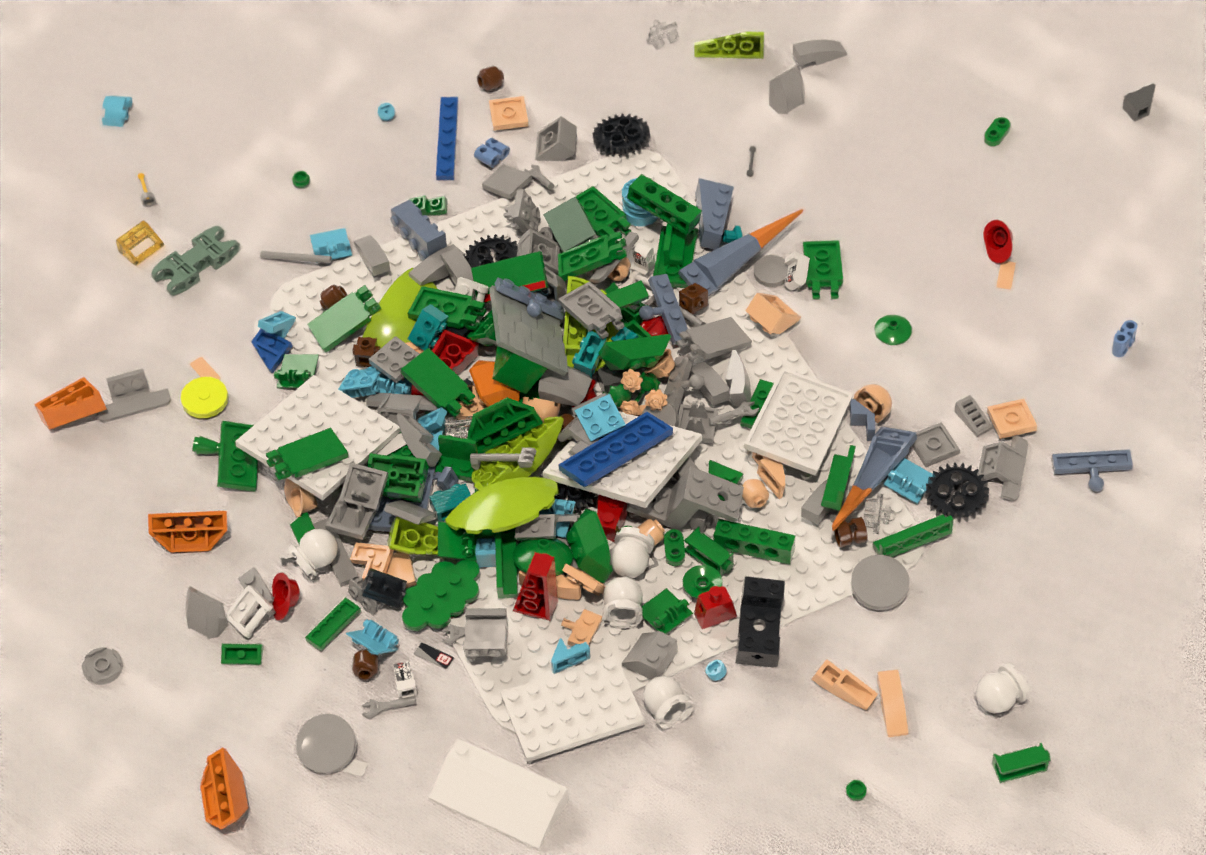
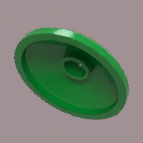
[513,538,573,575]

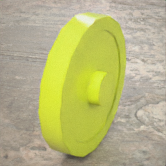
[180,377,228,418]

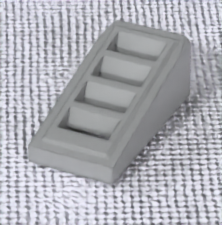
[954,395,993,437]

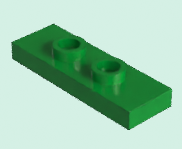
[740,379,774,429]
[305,597,361,651]

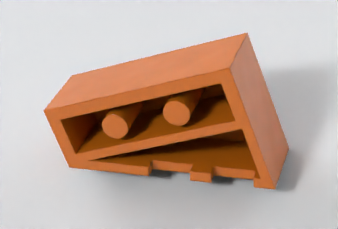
[34,377,106,430]

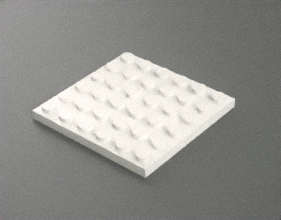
[235,375,401,500]
[543,411,702,508]

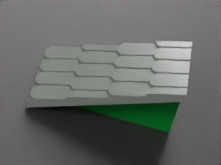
[489,285,568,394]

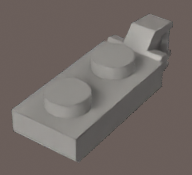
[238,567,276,617]

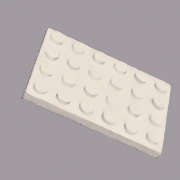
[743,367,853,476]
[500,654,644,762]

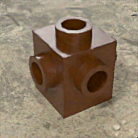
[679,283,708,314]
[353,337,381,367]

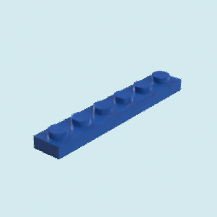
[436,97,459,181]

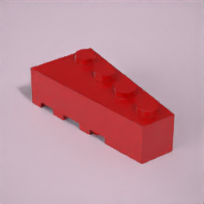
[411,329,479,396]
[597,495,628,542]
[513,552,558,621]

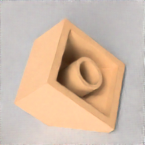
[745,293,801,334]

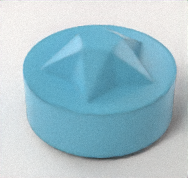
[377,103,395,121]
[705,660,727,681]

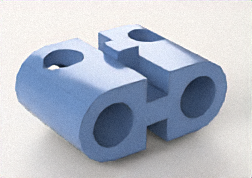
[474,138,510,167]
[1112,320,1137,357]

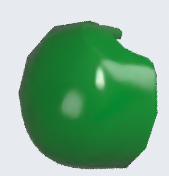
[602,384,633,409]

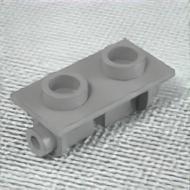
[348,578,385,616]

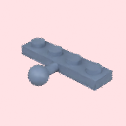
[639,274,688,345]
[494,278,565,320]
[1052,449,1133,492]

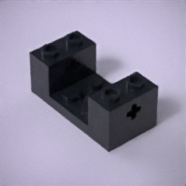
[735,576,785,668]

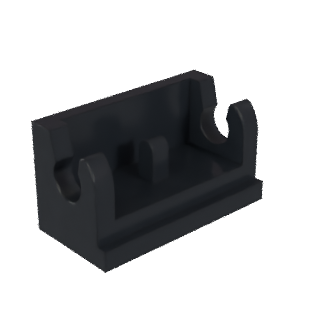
[361,568,407,609]

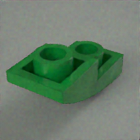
[409,195,447,216]

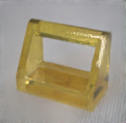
[116,220,164,266]

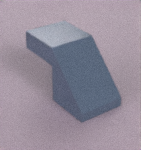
[850,399,875,441]

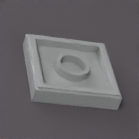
[482,164,532,200]
[912,422,960,467]
[384,500,436,525]

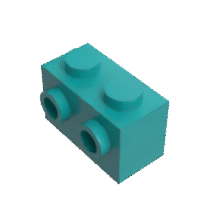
[408,304,449,351]
[572,331,607,378]

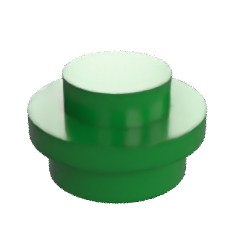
[292,171,310,187]
[846,780,867,800]

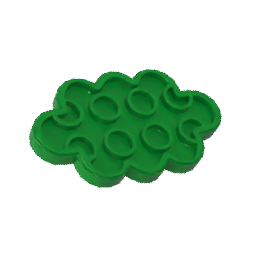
[402,560,480,631]

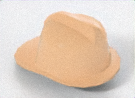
[644,349,675,378]
[284,478,318,518]

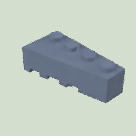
[695,178,734,250]
[390,200,447,261]

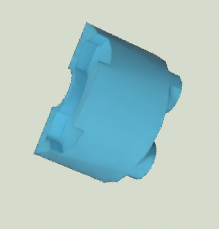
[102,95,133,127]

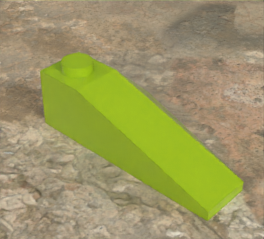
[694,31,764,59]
[387,516,438,555]

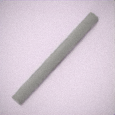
[260,251,332,263]

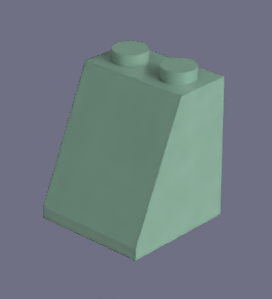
[543,197,598,252]

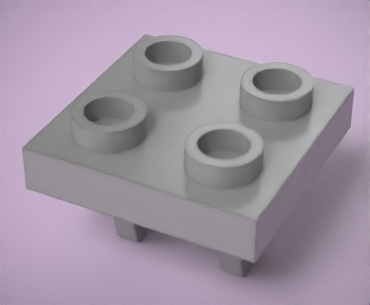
[503,189,541,234]
[369,336,419,383]
[677,401,718,444]
[339,462,389,511]
[325,496,376,540]

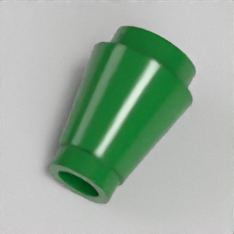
[192,436,219,455]

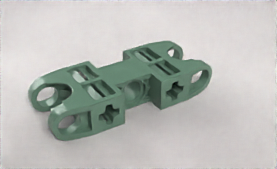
[151,226,240,296]

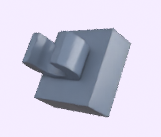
[433,467,459,491]

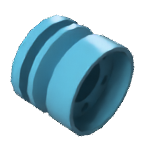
[622,178,658,226]

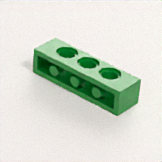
[627,174,702,235]
[713,519,796,565]

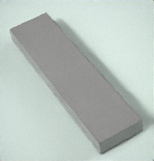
[313,518,359,587]

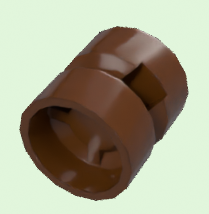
[834,517,868,548]

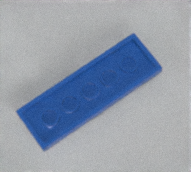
[558,412,673,488]

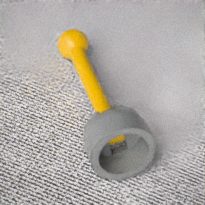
[138,173,156,207]

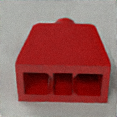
[694,586,737,630]

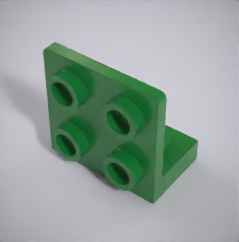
[435,435,478,482]

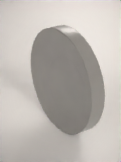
[851,555,910,610]
[296,714,356,774]

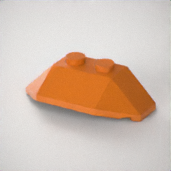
[469,360,520,407]
[148,511,228,553]
[200,747,248,829]

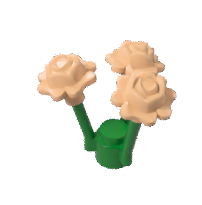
[620,369,668,417]

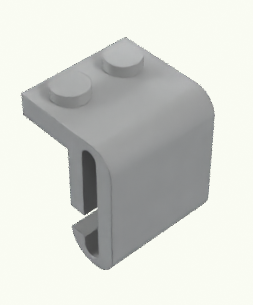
[463,608,507,657]

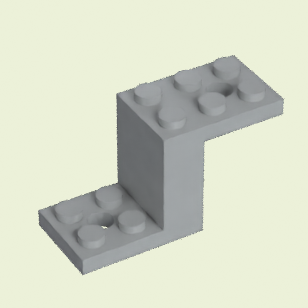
[626,466,744,531]

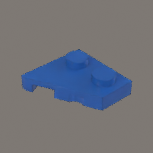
[251,329,293,374]

